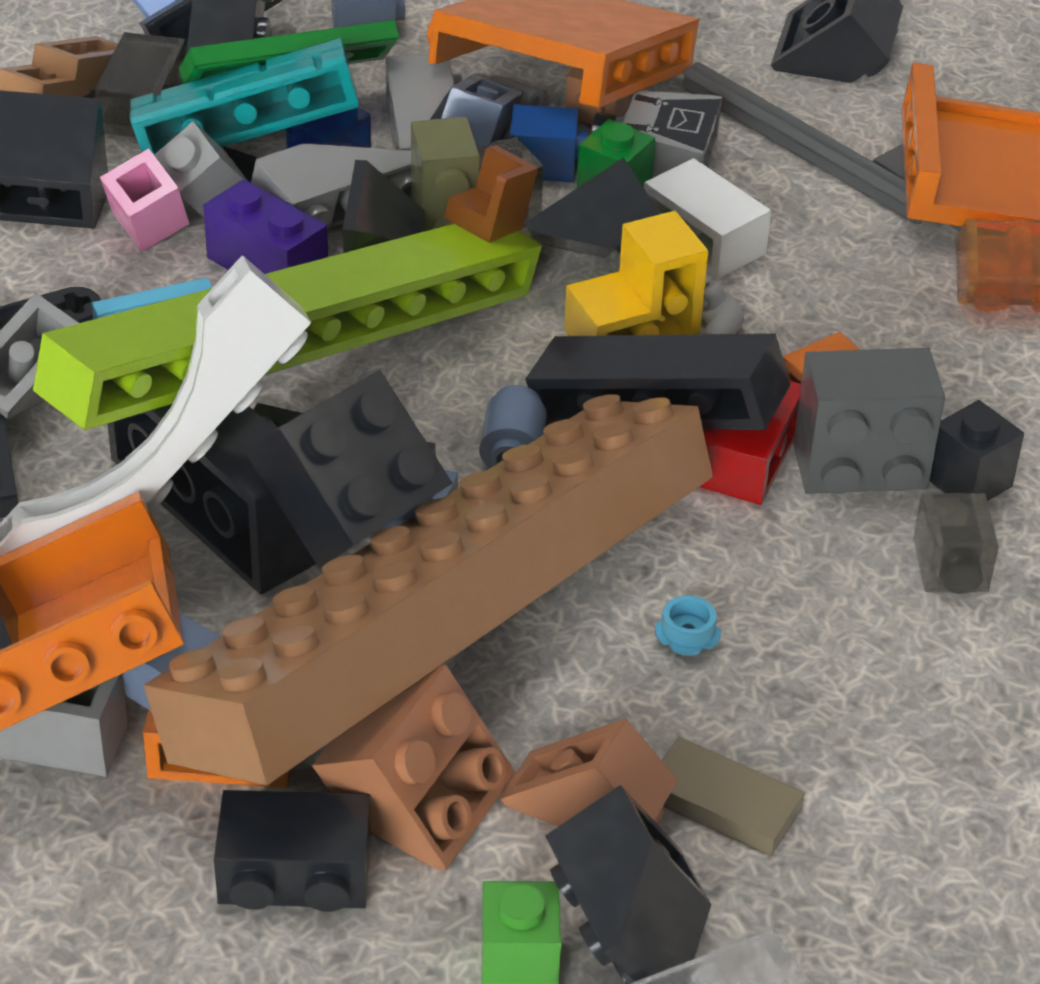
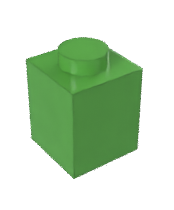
[481,881,561,984]

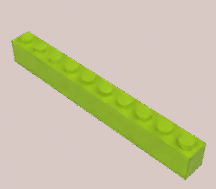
[33,224,542,431]

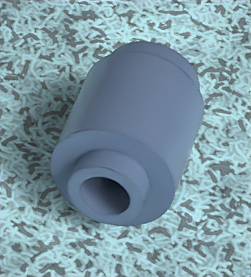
[479,385,547,468]

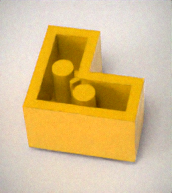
[564,210,709,336]

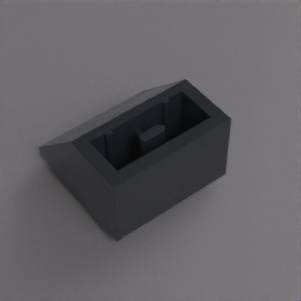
[0,90,108,229]
[545,785,712,984]

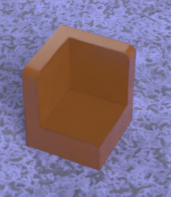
[444,145,539,243]

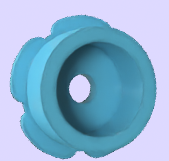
[655,595,721,656]

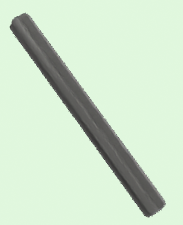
[682,62,923,224]

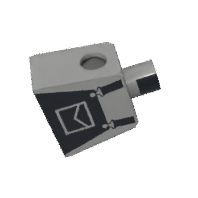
[591,91,722,178]

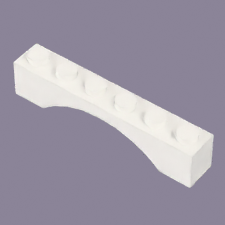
[0,255,311,556]

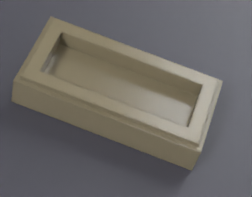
[662,737,805,856]

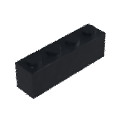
[525,333,791,430]

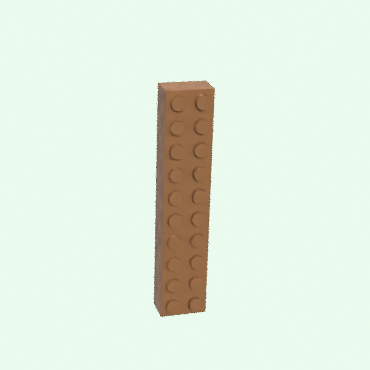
[143,395,713,785]

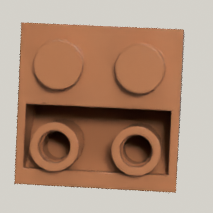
[312,664,516,870]

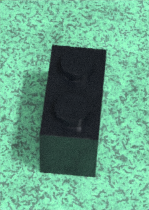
[214,790,371,912]

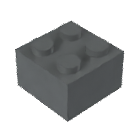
[793,348,945,494]

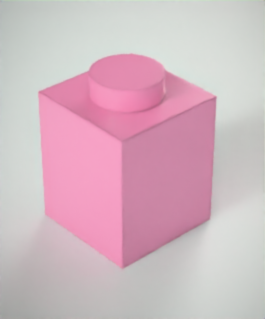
[100,149,189,251]

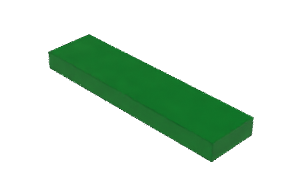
[179,20,400,84]

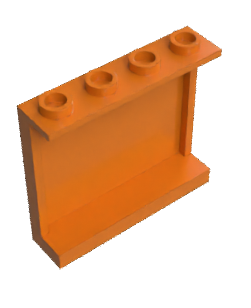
[427,0,699,108]
[901,62,1040,239]
[0,491,184,731]

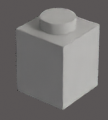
[154,121,247,217]

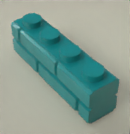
[130,38,360,155]

